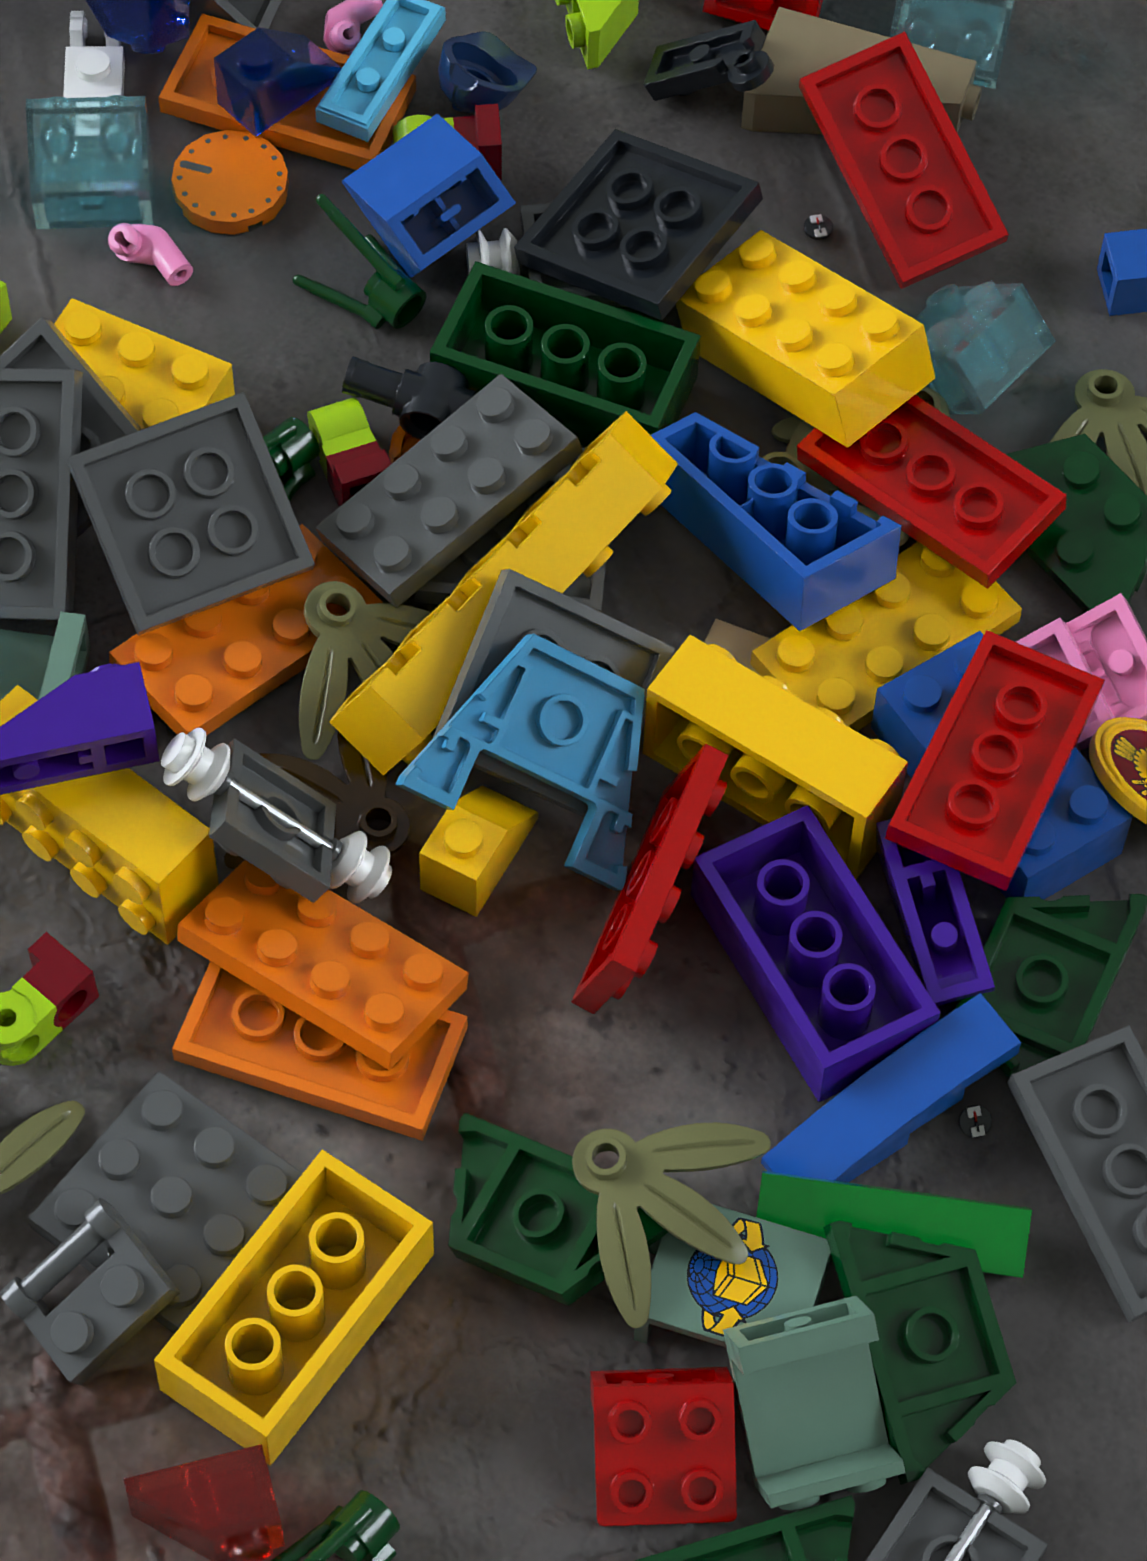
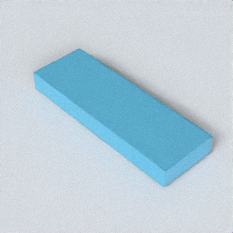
[315,0,446,142]

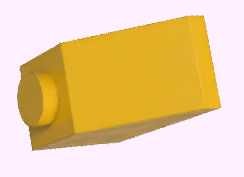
[419,785,538,917]

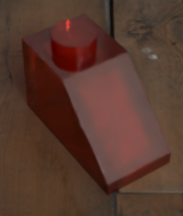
[123,1444,285,1561]

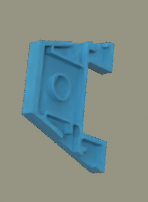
[395,634,645,891]

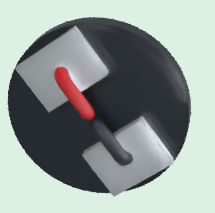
[804,214,833,240]
[959,1105,992,1138]

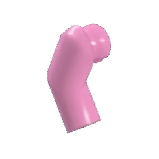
[323,0,383,56]
[108,223,193,286]

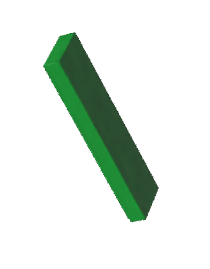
[756,1171,1032,1278]

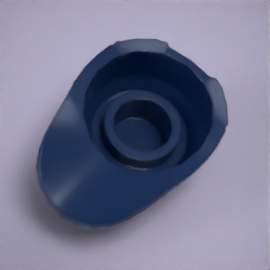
[438,31,537,113]

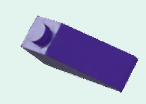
[0,662,160,795]
[876,819,995,1006]

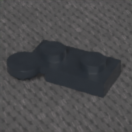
[644,20,774,101]

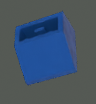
[341,113,516,278]

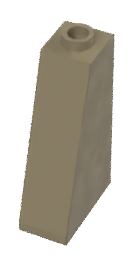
[741,7,982,134]

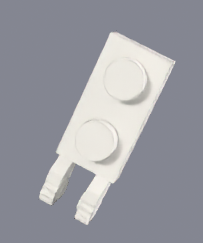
[62,10,125,150]

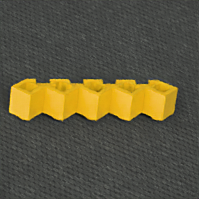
[329,411,678,776]

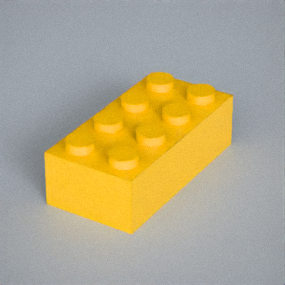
[676,230,936,448]
[643,635,908,879]
[0,684,219,945]
[154,1149,434,1466]

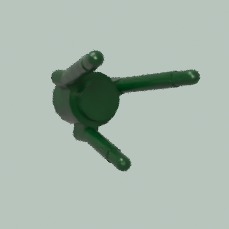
[292,194,427,330]
[263,416,320,501]
[271,1490,400,1561]

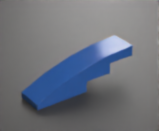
[761,993,1021,1183]

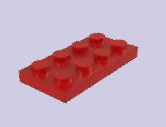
[799,31,1009,289]
[797,395,1067,589]
[885,630,1105,891]
[571,744,729,1014]

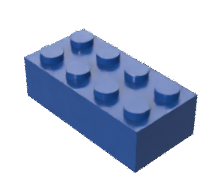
[871,631,1133,900]

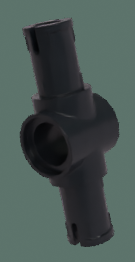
[342,356,476,440]

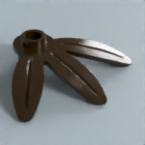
[224,731,410,870]

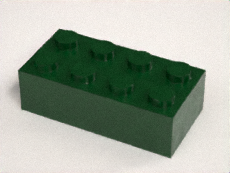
[430,261,701,447]

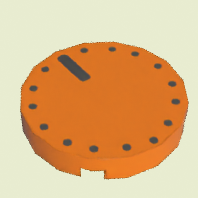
[171,130,289,235]

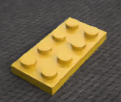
[750,542,1022,731]

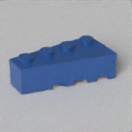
[651,412,902,631]

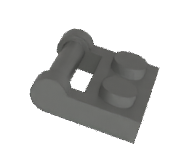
[0,1198,181,1385]

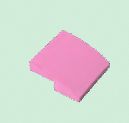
[1016,593,1147,751]

